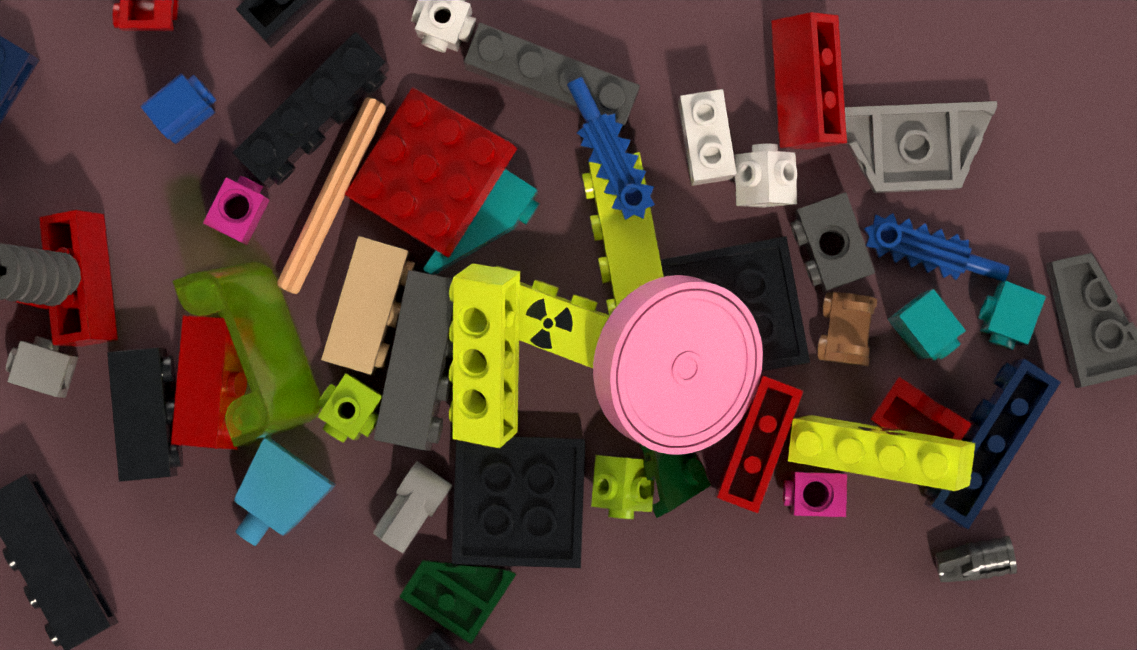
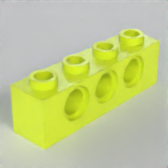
[449,263,520,448]

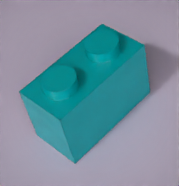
[887,289,966,361]

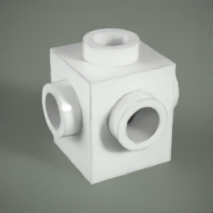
[411,0,476,53]
[735,144,797,208]

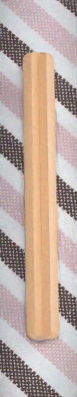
[277,97,386,294]

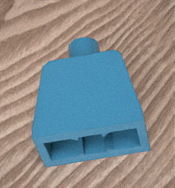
[234,438,336,546]

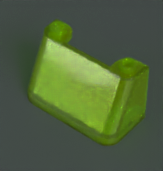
[172,262,321,447]

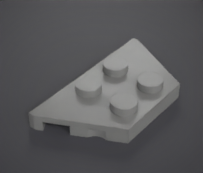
[845,101,997,193]

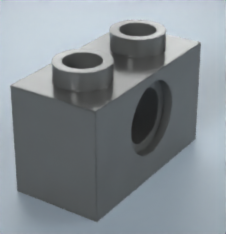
[790,192,875,293]

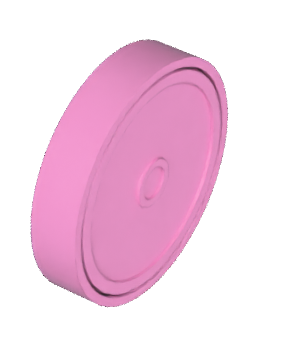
[593,275,763,455]

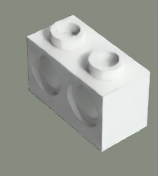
[678,89,737,186]

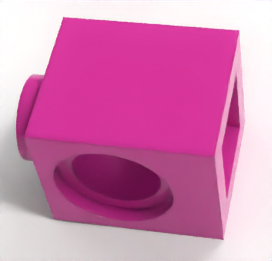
[203,175,270,245]
[783,471,847,517]

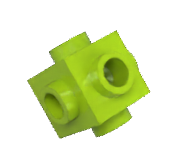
[317,373,383,443]
[591,455,655,519]

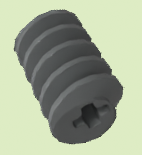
[0,243,81,306]

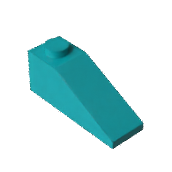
[423,169,540,275]

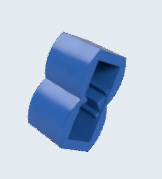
[140,73,217,144]

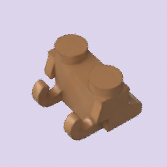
[818,292,877,367]

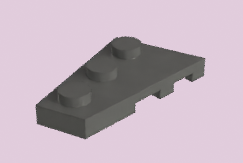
[1046,253,1137,388]

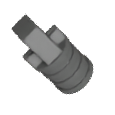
[935,535,1017,582]

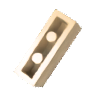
[321,236,415,375]

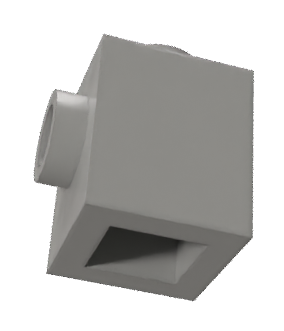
[6,336,79,398]

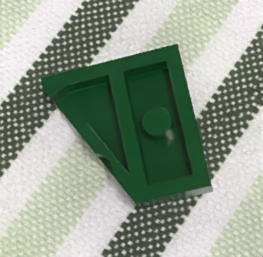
[640,444,711,518]
[399,560,517,644]

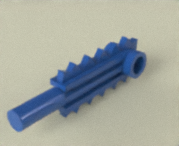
[567,77,655,220]
[863,213,1010,282]

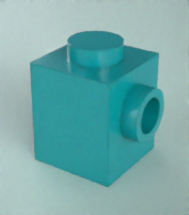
[978,281,1046,350]

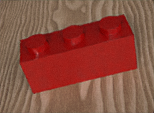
[771,12,847,150]
[39,210,118,347]
[171,315,251,450]
[714,376,804,513]

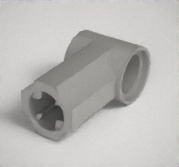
[373,461,452,553]

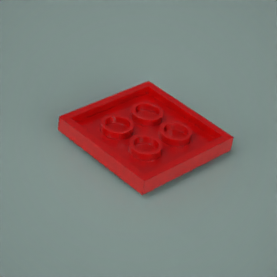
[344,87,517,258]

